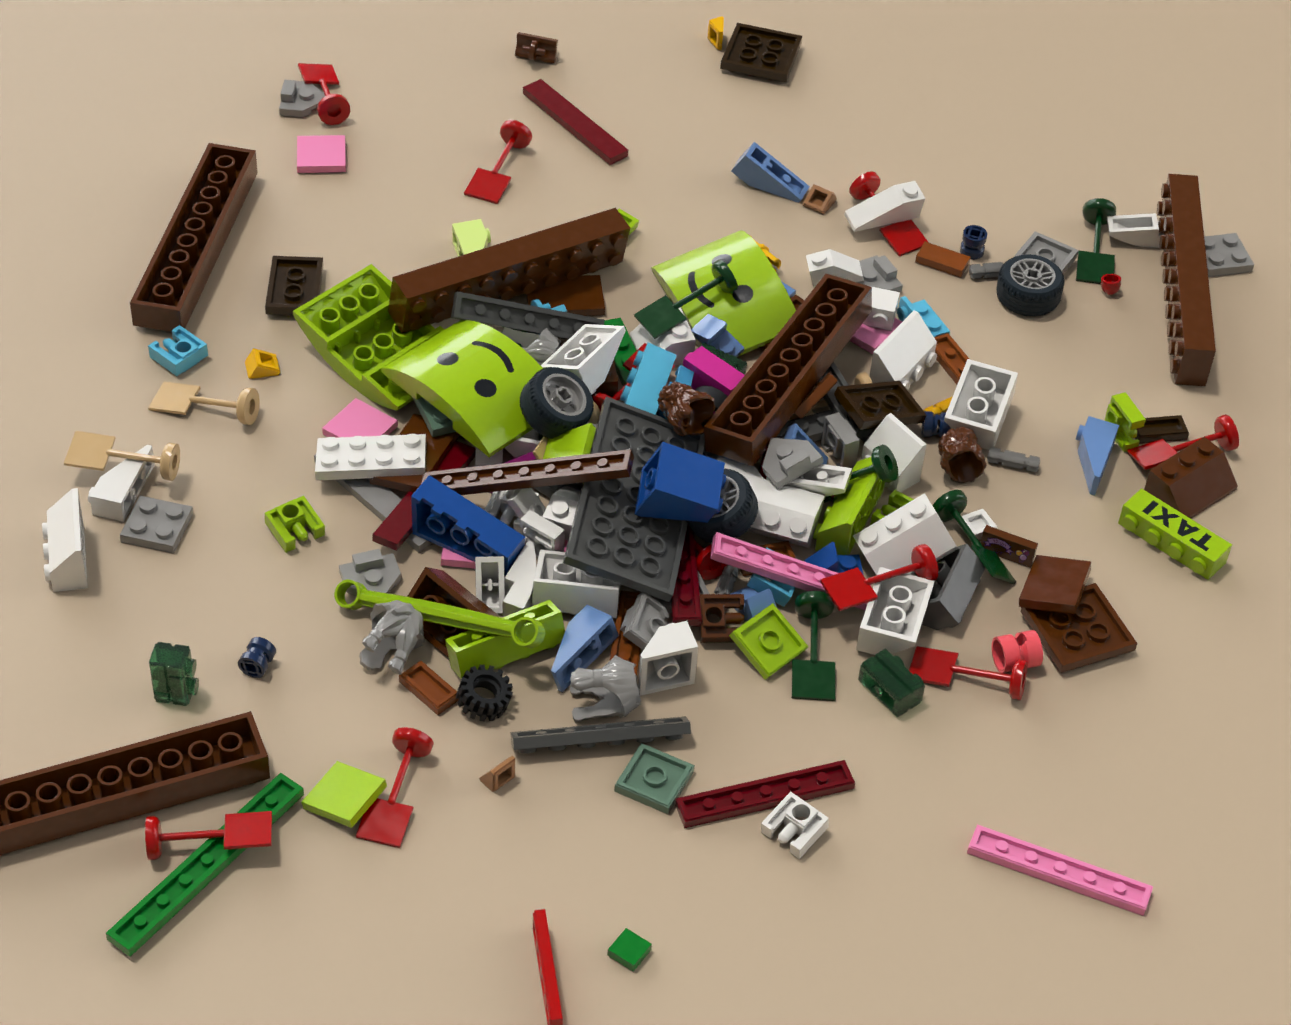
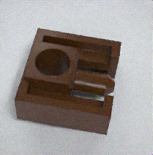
[700,594,744,643]

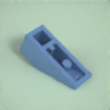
[731,142,810,203]
[1076,416,1119,496]
[551,605,619,692]

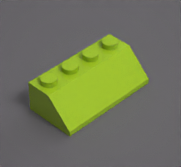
[813,457,885,555]

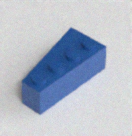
[411,475,525,576]

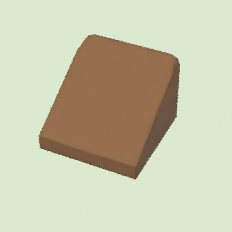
[802,184,837,215]
[479,755,515,792]

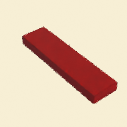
[532,909,563,1025]

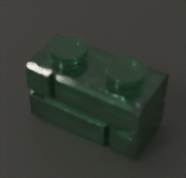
[149,642,199,706]
[858,649,925,717]

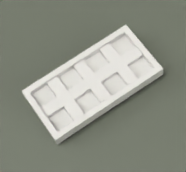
[315,434,426,480]

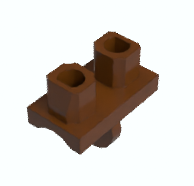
[515,32,558,63]

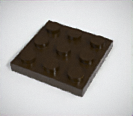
[720,23,802,82]

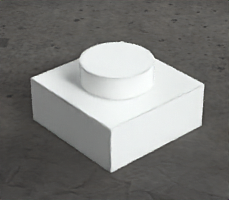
[962,509,997,540]

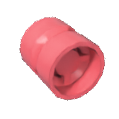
[991,630,1043,673]

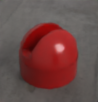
[1101,274,1121,295]

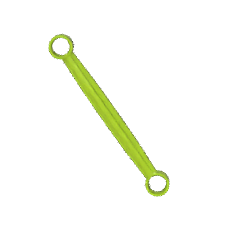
[334,579,545,648]

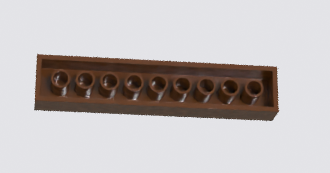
[130,143,258,332]
[1157,174,1216,386]
[388,207,630,333]
[704,274,872,466]
[0,711,270,855]

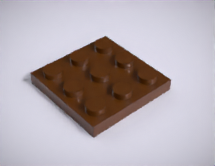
[1021,583,1137,673]

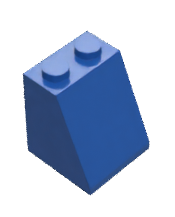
[635,442,726,522]

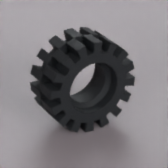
[456,665,513,722]

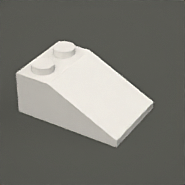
[540,324,626,395]

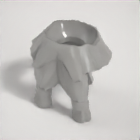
[502,327,561,365]
[359,600,425,675]
[570,655,641,722]

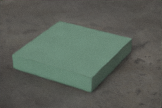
[614,743,695,814]

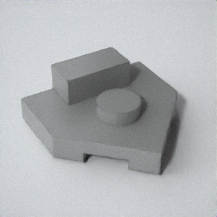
[279,80,325,117]
[857,255,903,292]
[762,438,824,489]
[339,549,401,596]
[620,592,669,650]

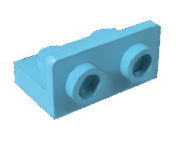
[897,296,950,337]

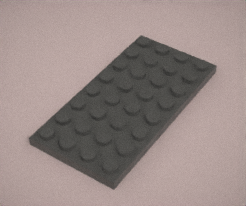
[563,396,705,602]

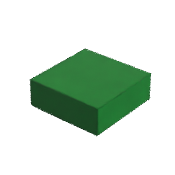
[607,928,652,971]

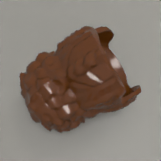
[657,381,715,437]
[938,426,987,483]

